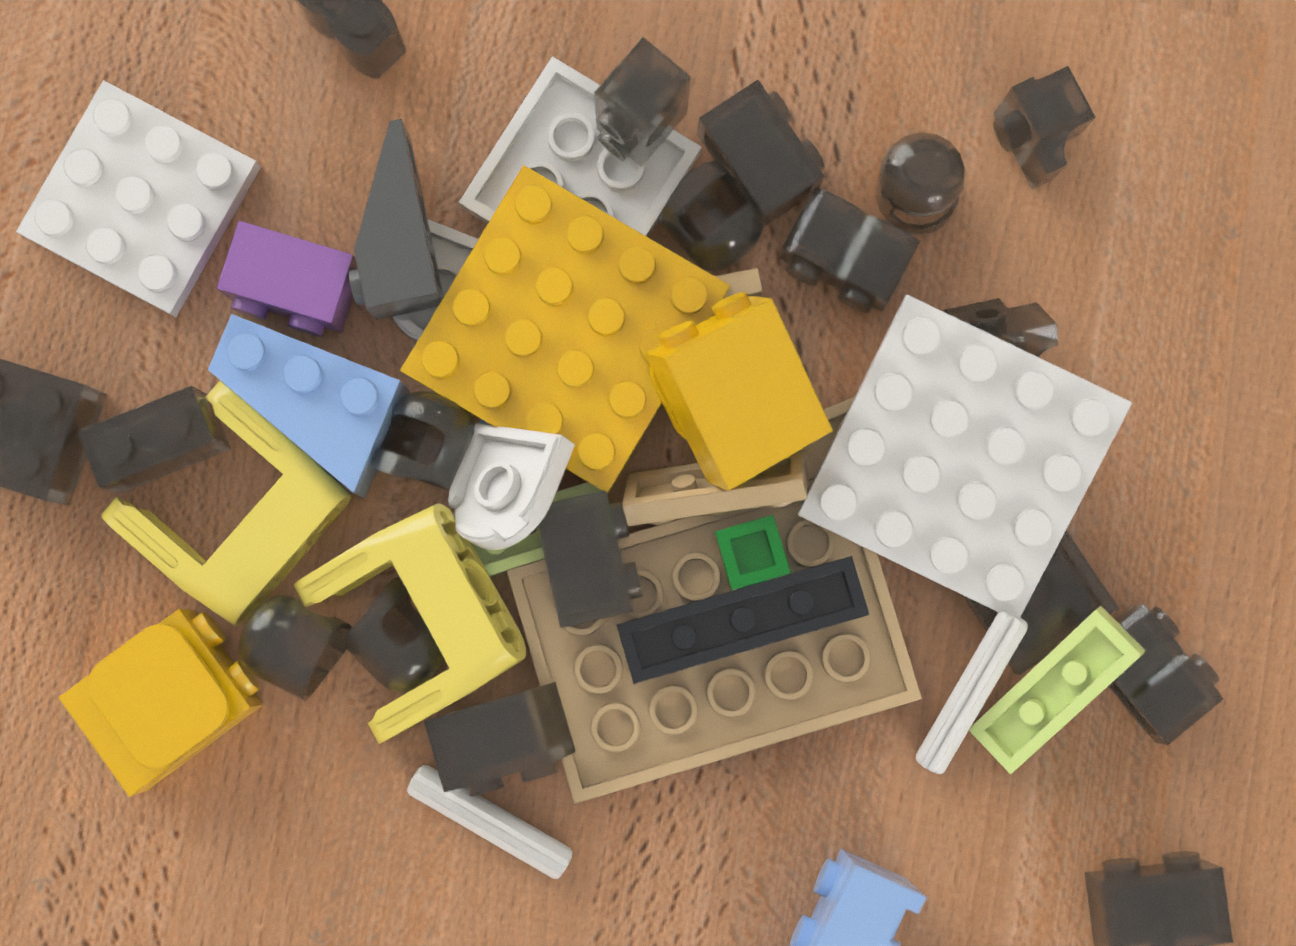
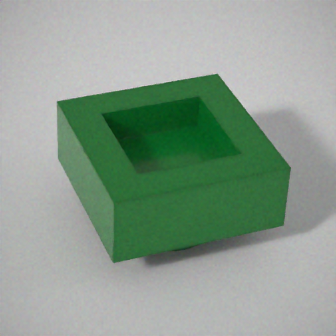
[714,514,791,591]

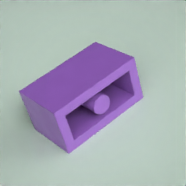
[217,221,358,337]

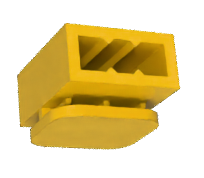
[645,292,833,491]
[58,609,263,797]

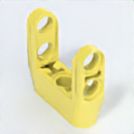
[101,381,351,627]
[293,503,526,744]

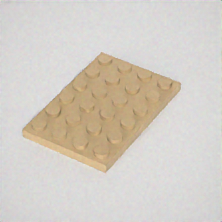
[507,479,922,804]

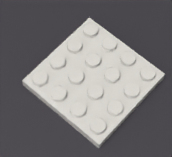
[798,294,1132,618]

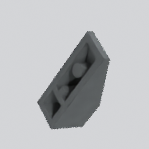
[349,119,444,320]

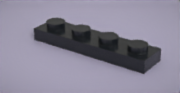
[617,556,870,684]

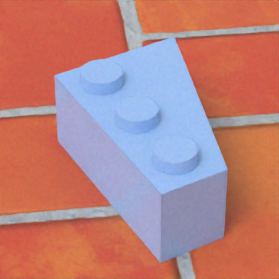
[208,314,410,498]
[789,849,927,946]

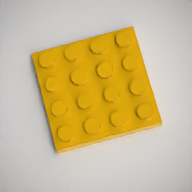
[400,165,730,494]

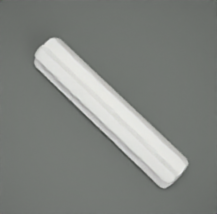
[916,611,1028,774]
[407,765,573,879]

